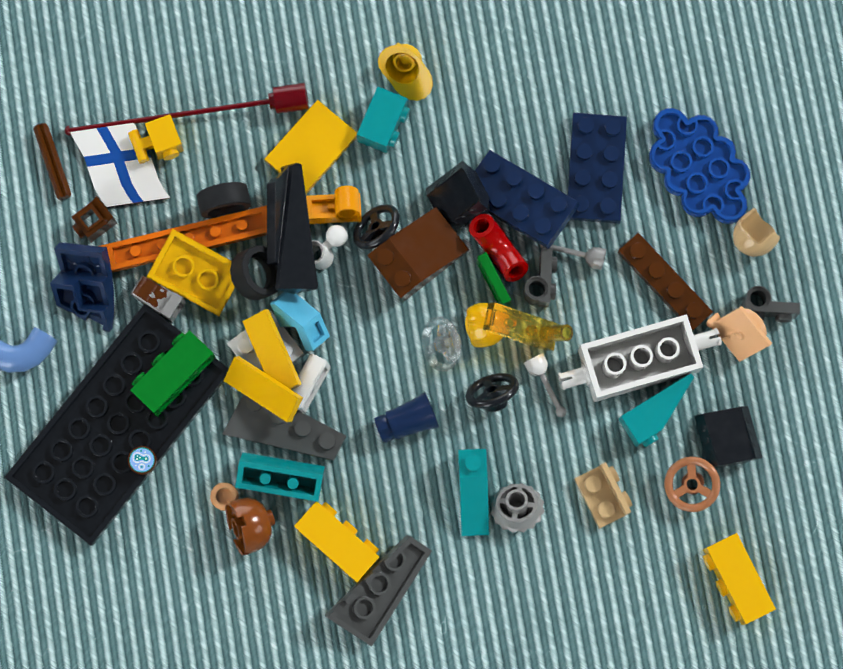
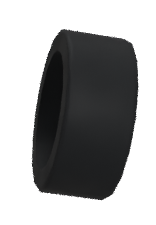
[197,182,251,219]
[230,245,279,300]

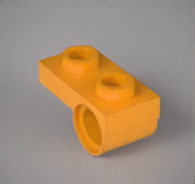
[306,186,362,224]

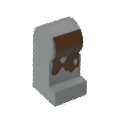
[130,276,186,323]

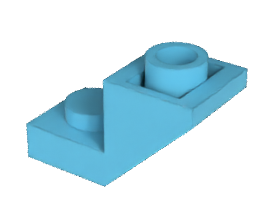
[270,292,330,351]

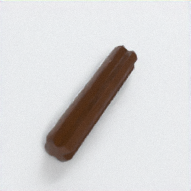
[33,123,71,200]

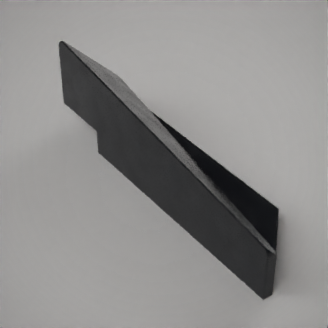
[267,163,318,294]

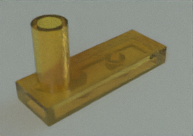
[483,302,573,351]

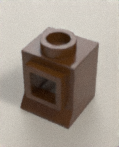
[72,196,117,243]

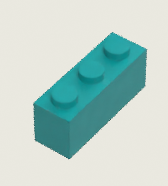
[235,452,325,502]

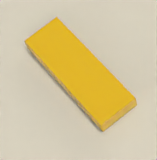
[242,309,302,390]
[224,356,303,422]

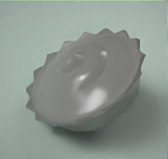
[490,483,545,533]

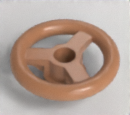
[664,457,720,512]

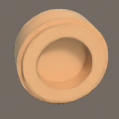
[210,483,239,511]

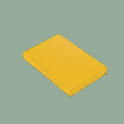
[264,100,357,194]
[147,229,235,316]

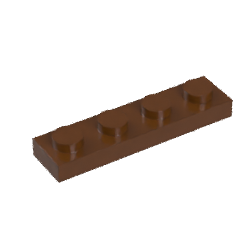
[617,233,713,331]

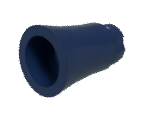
[374,392,439,443]

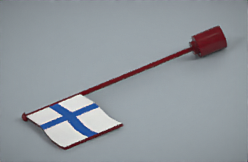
[64,82,309,208]

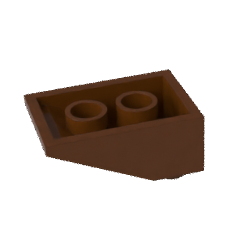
[367,207,469,301]

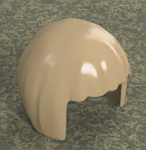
[733,208,780,257]

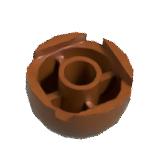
[225,498,275,556]

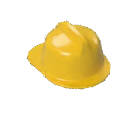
[378,42,433,101]

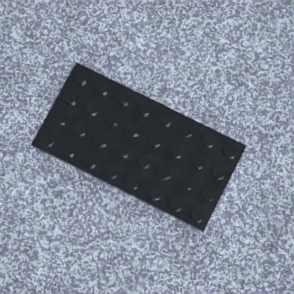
[4,304,229,546]

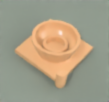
[706,306,772,362]

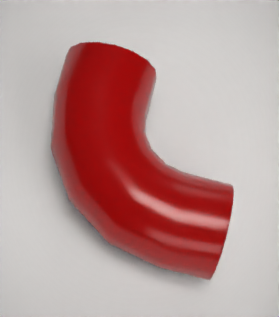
[469,214,528,282]

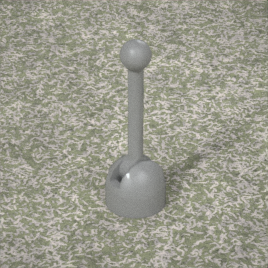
[540,244,606,270]

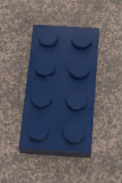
[567,113,627,224]
[475,150,580,249]

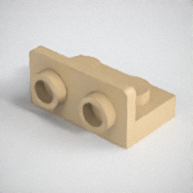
[574,462,633,529]

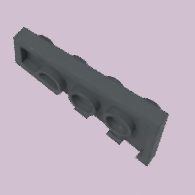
[222,394,346,461]
[324,535,432,646]

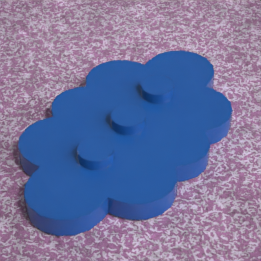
[649,108,751,224]

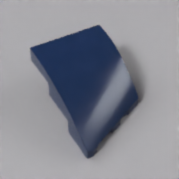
[50,242,114,332]

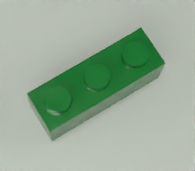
[130,330,216,417]

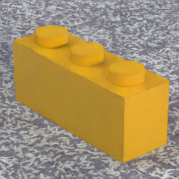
[294,501,380,583]
[702,533,776,625]

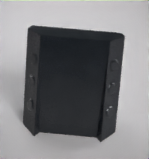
[426,161,490,232]
[694,406,763,468]

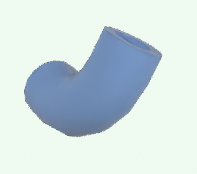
[0,327,58,373]

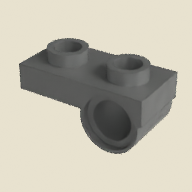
[523,248,557,307]
[740,286,800,322]

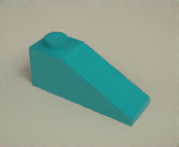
[618,373,694,448]
[458,449,489,536]

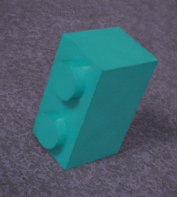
[357,86,410,154]

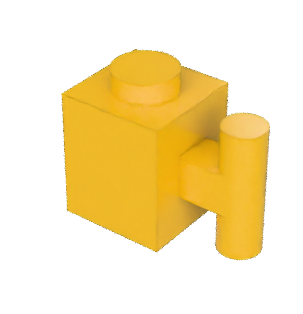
[128,114,184,164]

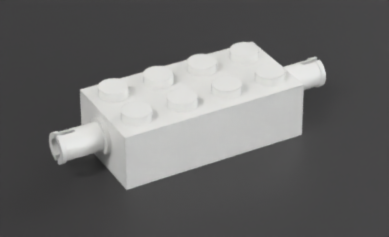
[558,314,722,402]

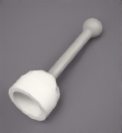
[524,353,566,417]

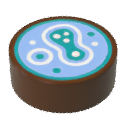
[128,446,157,475]

